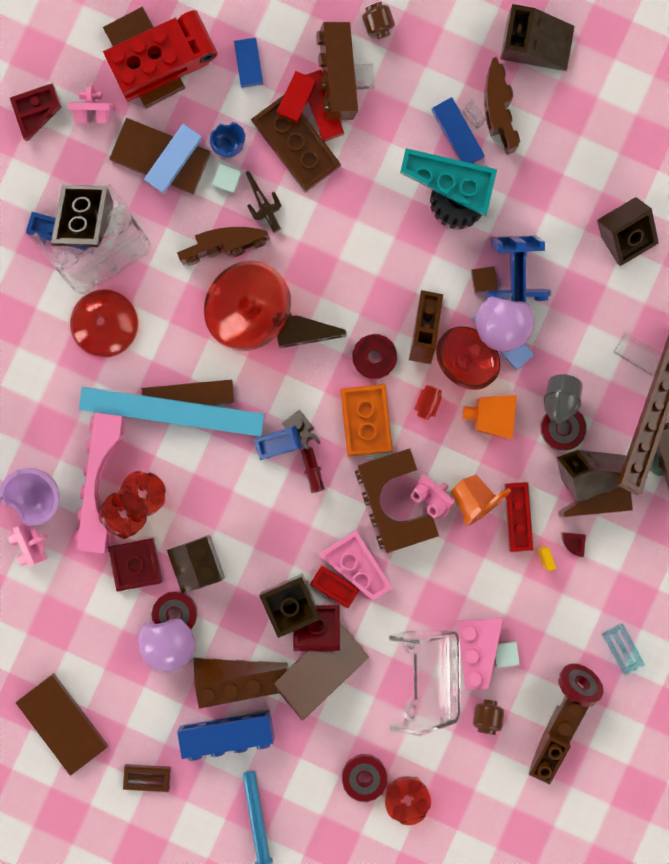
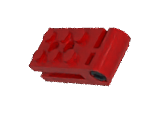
[103,10,218,102]

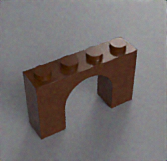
[354,448,439,553]

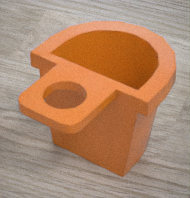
[450,474,511,527]

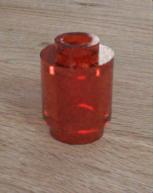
[414,385,442,420]

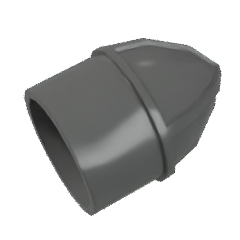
[544,374,583,424]

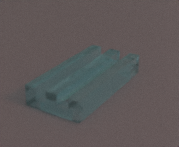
[602,623,645,676]

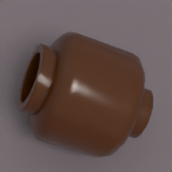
[362,2,395,39]
[473,699,504,735]

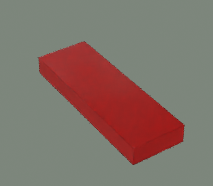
[306,69,344,142]
[504,482,533,552]

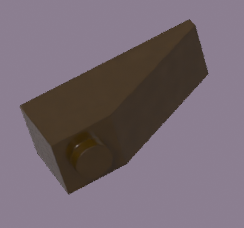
[274,313,347,349]

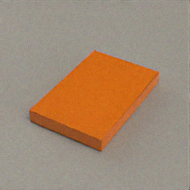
[340,384,393,456]

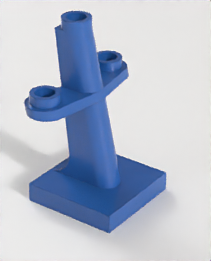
[486,235,551,302]

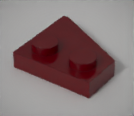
[10,83,62,141]

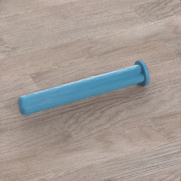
[243,771,273,864]

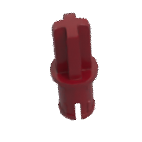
[301,447,325,493]

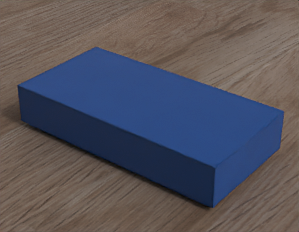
[234,37,263,88]
[254,426,302,460]

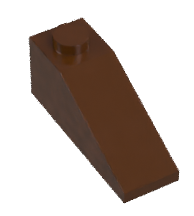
[409,290,443,364]
[558,487,633,517]

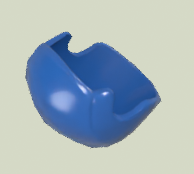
[210,122,246,158]

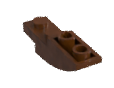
[484,57,520,155]
[177,227,270,266]
[529,696,589,785]

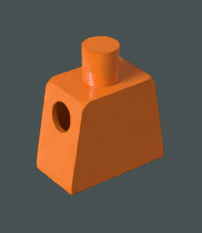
[462,395,517,439]

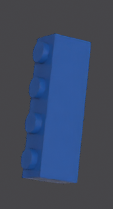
[177,711,275,761]

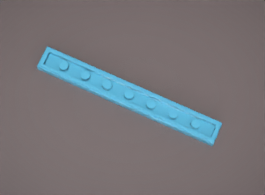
[79,387,265,436]

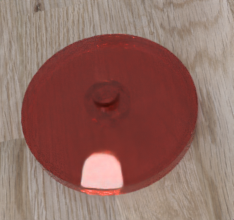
[204,260,291,351]

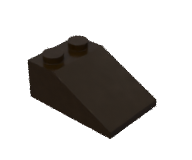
[51,185,114,247]

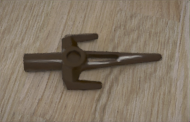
[246,171,282,233]

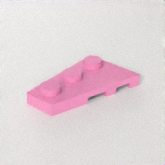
[317,530,393,601]
[457,617,504,691]

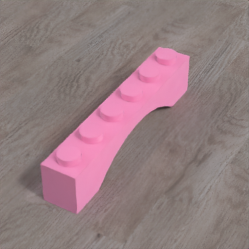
[74,413,127,554]

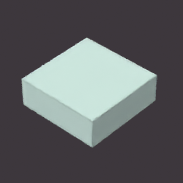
[212,164,242,194]
[495,641,520,668]

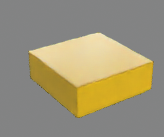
[537,545,557,571]

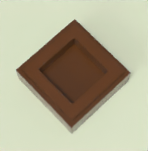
[471,266,498,293]

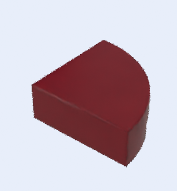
[561,532,586,557]

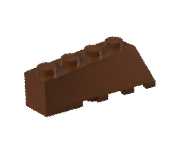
[193,657,288,709]

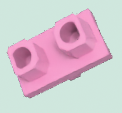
[68,85,114,123]
[411,474,455,518]
[8,524,48,566]

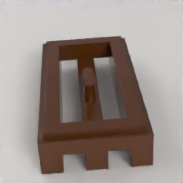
[123,764,171,792]

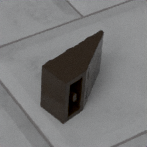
[500,4,575,71]
[556,450,626,501]

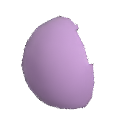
[476,296,534,352]
[0,468,60,526]
[138,619,195,672]

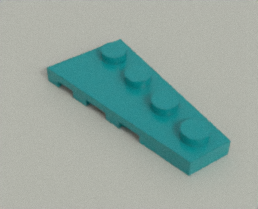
[400,148,497,217]

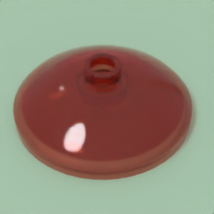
[70,289,139,357]
[436,326,500,390]

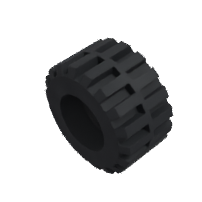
[430,190,482,229]

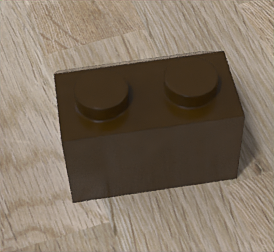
[597,197,659,266]
[167,535,225,593]
[259,573,321,638]

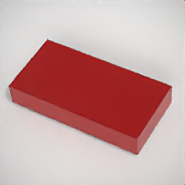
[277,70,316,123]
[309,564,360,608]

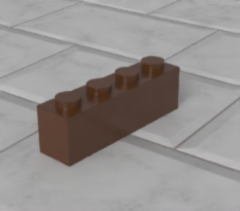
[316,22,358,120]

